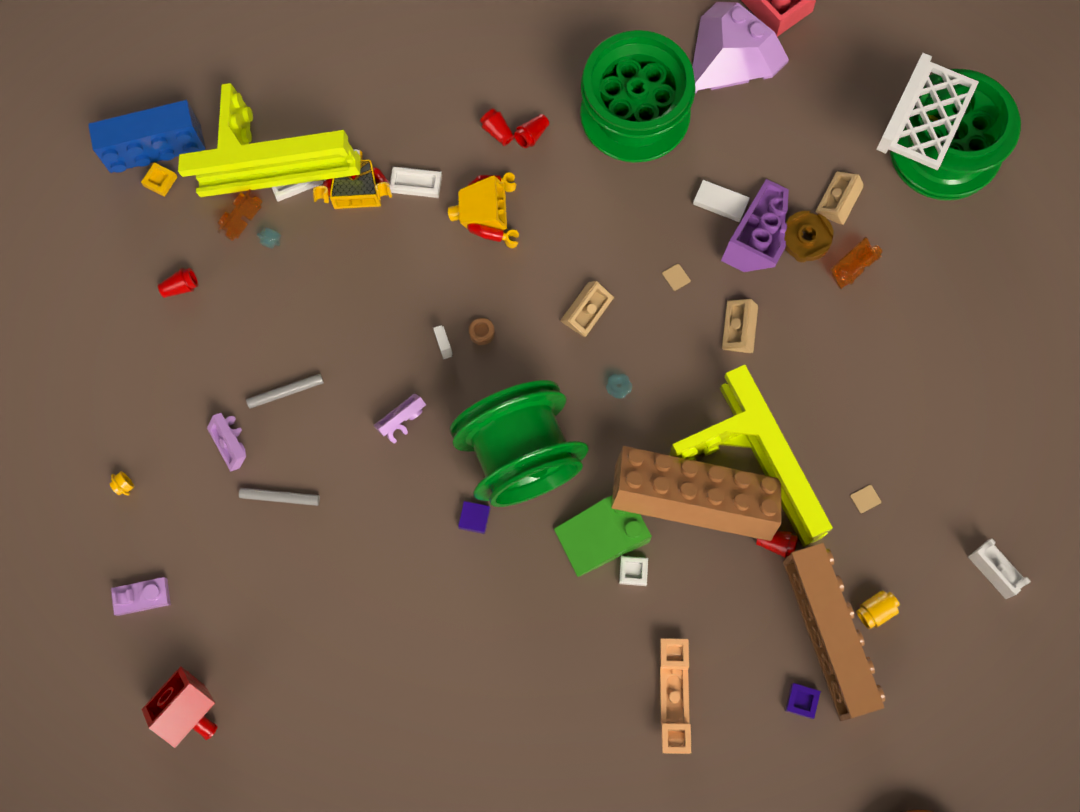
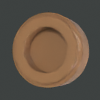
[469,318,495,345]

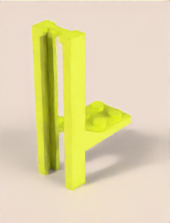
[178,83,361,197]
[669,365,833,547]

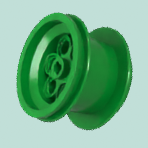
[580,30,696,162]
[890,69,1021,200]
[450,380,589,507]

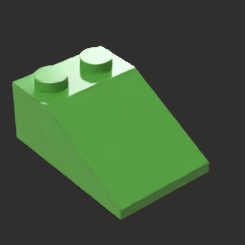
[554,496,652,577]

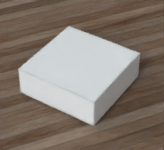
[433,325,453,359]
[619,556,648,586]

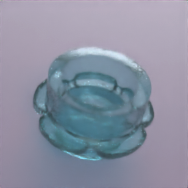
[257,227,281,249]
[606,374,632,399]

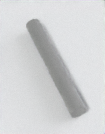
[246,374,324,409]
[239,488,320,506]

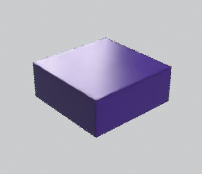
[458,501,491,534]
[785,683,821,719]

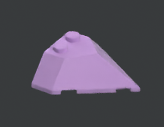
[692,2,789,93]

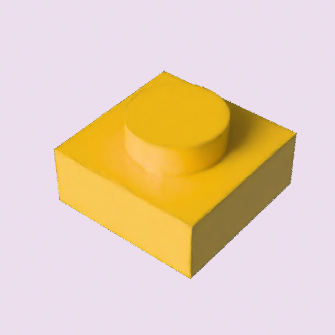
[141,162,177,197]

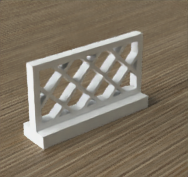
[876,53,979,170]

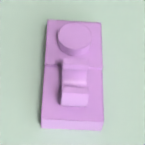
[374,393,426,443]
[207,413,246,472]
[111,577,171,616]

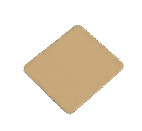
[662,264,691,291]
[850,485,881,513]

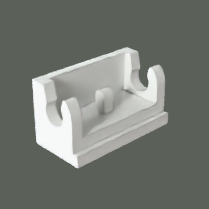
[968,538,1031,599]

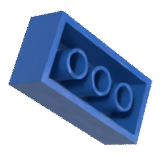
[88,100,206,173]

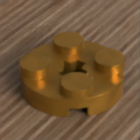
[784,211,834,262]

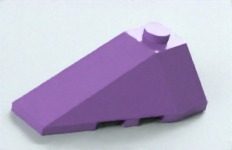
[721,179,789,272]

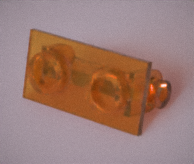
[218,189,262,241]
[830,237,883,289]

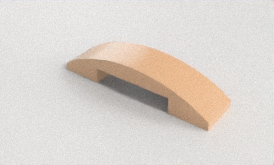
[660,639,691,754]

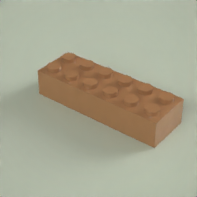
[611,446,781,541]
[783,543,885,721]

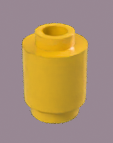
[856,590,900,629]

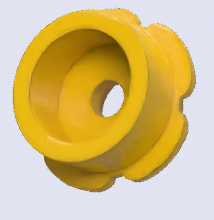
[109,471,135,495]

